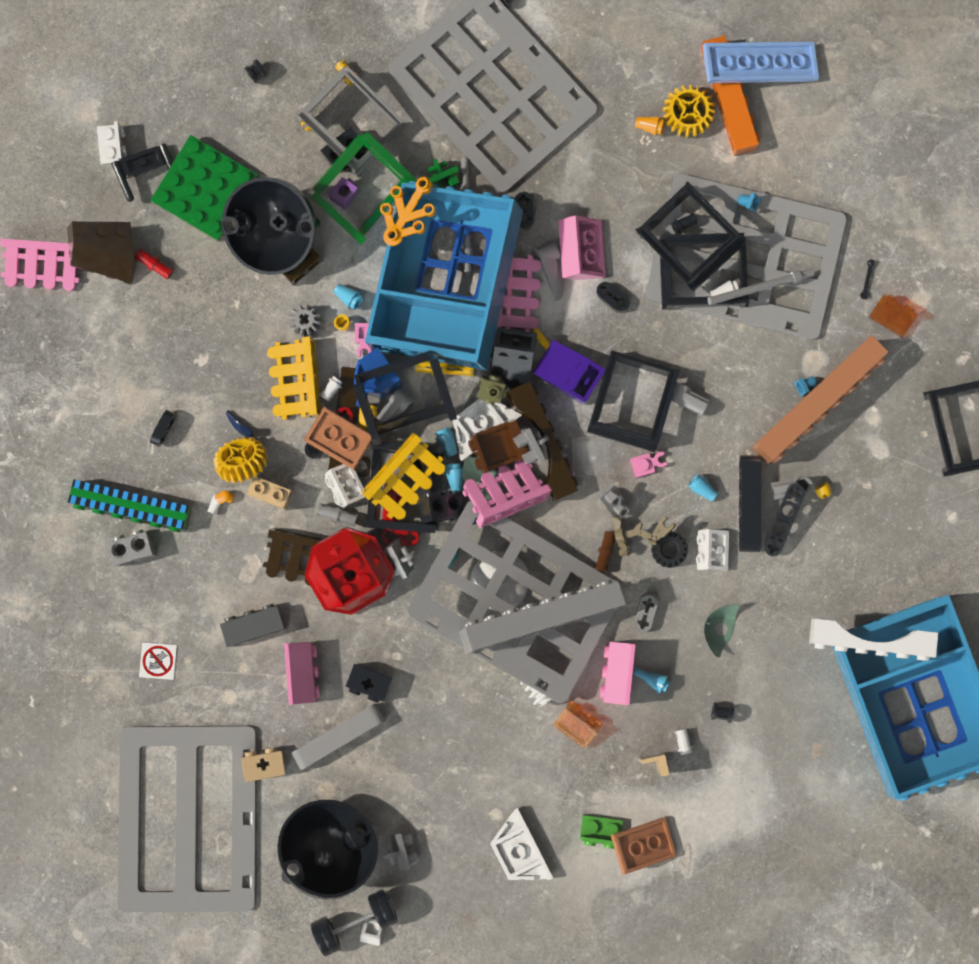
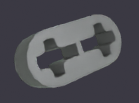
[634,595,658,632]

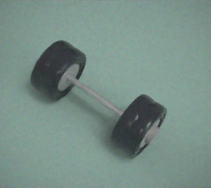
[311,889,398,957]

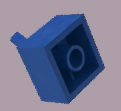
[354,347,402,407]

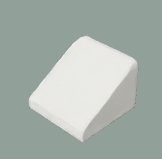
[360,918,383,946]

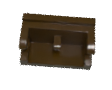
[282,248,322,286]

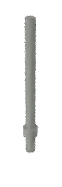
[461,158,473,273]
[707,268,815,305]

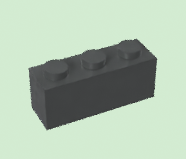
[220,604,286,647]

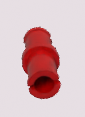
[134,248,174,280]

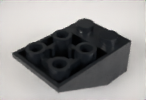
[491,327,537,391]

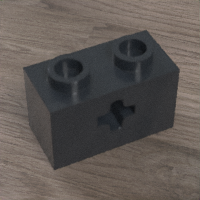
[345,664,393,703]

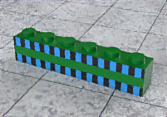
[68,479,192,533]

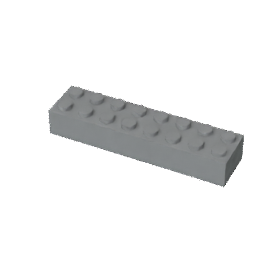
[459,580,626,655]

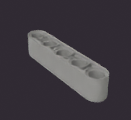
[291,703,386,770]

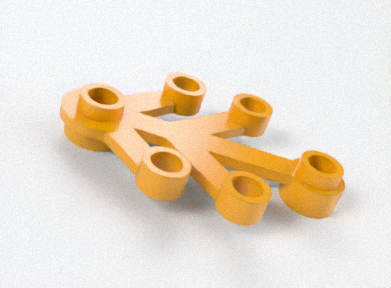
[380,177,436,246]

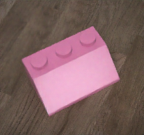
[558,215,606,280]
[284,642,320,705]
[600,642,635,705]

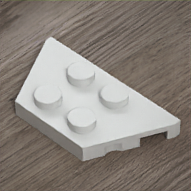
[453,398,522,462]
[490,807,553,880]

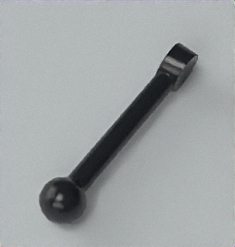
[860,260,875,300]

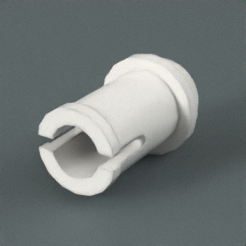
[319,376,343,402]
[675,729,693,755]

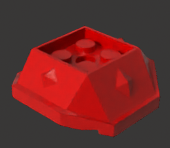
[304,526,394,615]

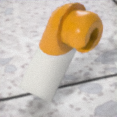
[208,490,234,515]

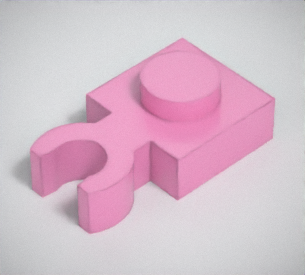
[355,323,372,357]
[630,452,667,478]

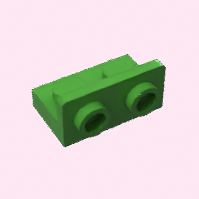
[580,815,623,849]

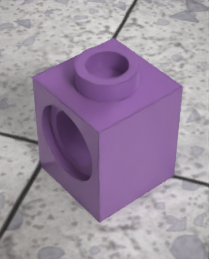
[328,177,359,211]

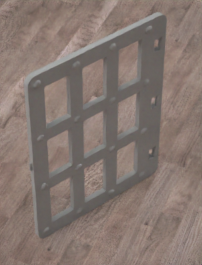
[388,0,597,193]
[646,174,846,340]
[407,501,624,703]

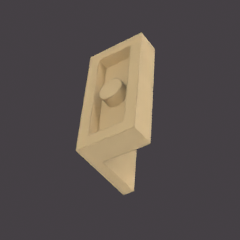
[638,753,670,777]

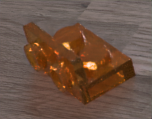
[868,295,918,338]
[552,701,602,749]

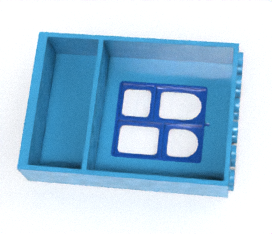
[365,181,523,371]
[831,595,979,801]

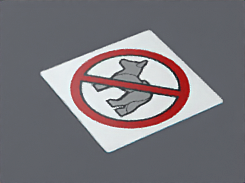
[139,642,177,680]

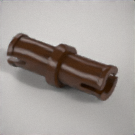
[595,531,615,573]

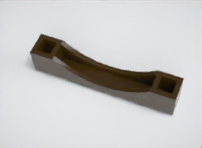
[506,381,578,501]

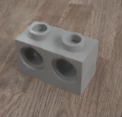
[108,530,156,567]

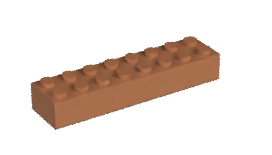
[751,335,888,465]

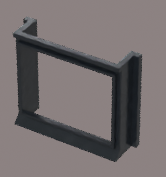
[635,181,746,292]
[659,233,748,310]
[353,350,457,446]
[587,350,680,453]
[923,380,979,477]
[364,441,444,533]

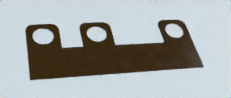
[328,367,377,477]

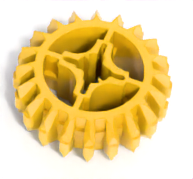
[662,84,715,138]
[213,436,268,484]

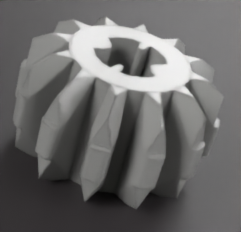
[288,304,322,337]

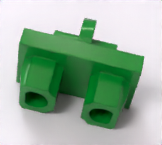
[425,158,460,188]

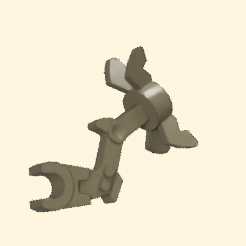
[610,516,676,556]

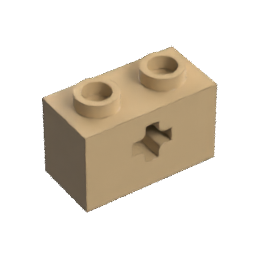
[247,476,293,510]
[241,747,285,782]

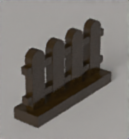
[263,528,323,586]

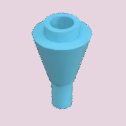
[634,667,670,694]

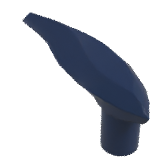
[226,410,254,437]

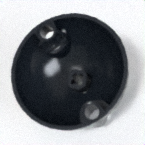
[222,177,321,275]
[277,799,378,900]

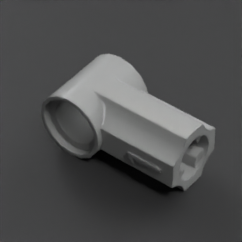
[671,382,709,416]
[376,388,415,423]
[771,476,812,500]

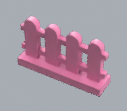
[1,239,80,291]
[496,255,541,332]
[463,460,552,528]

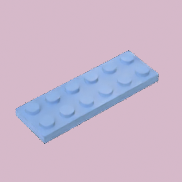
[703,42,819,83]

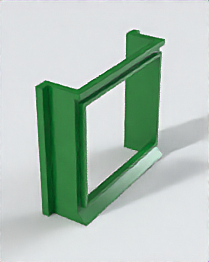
[308,132,417,245]

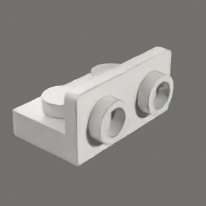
[97,121,128,166]
[325,464,366,509]
[696,529,729,571]

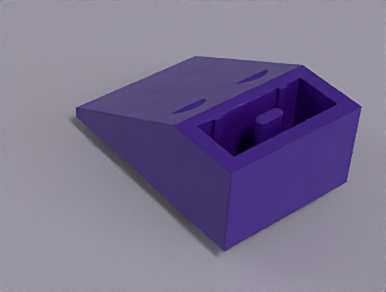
[533,340,606,404]

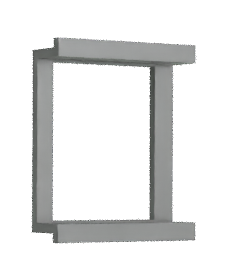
[295,66,405,177]

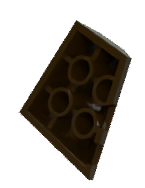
[67,221,134,285]

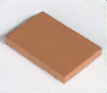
[304,407,372,471]
[611,817,677,875]

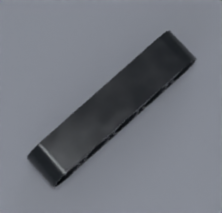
[739,455,761,552]

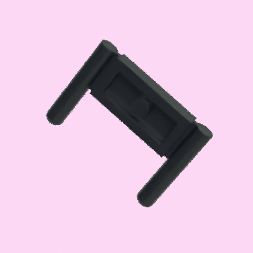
[111,143,173,202]

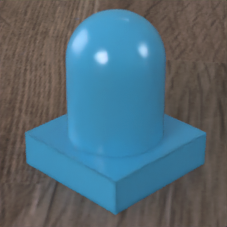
[737,193,761,212]
[794,376,818,397]

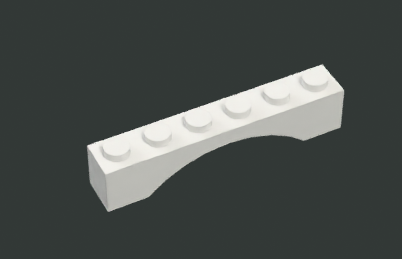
[809,619,938,661]

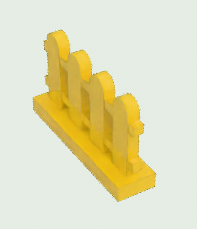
[267,336,322,420]
[361,433,445,520]

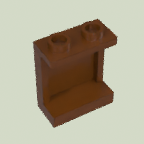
[468,419,527,474]

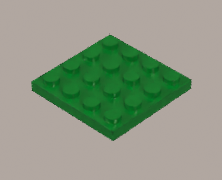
[150,135,258,241]

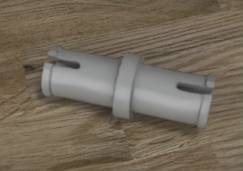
[316,503,358,527]

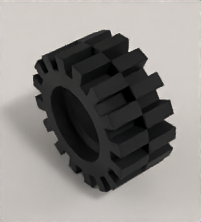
[651,531,688,568]

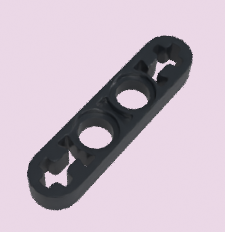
[764,482,805,556]

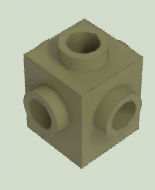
[476,374,507,404]

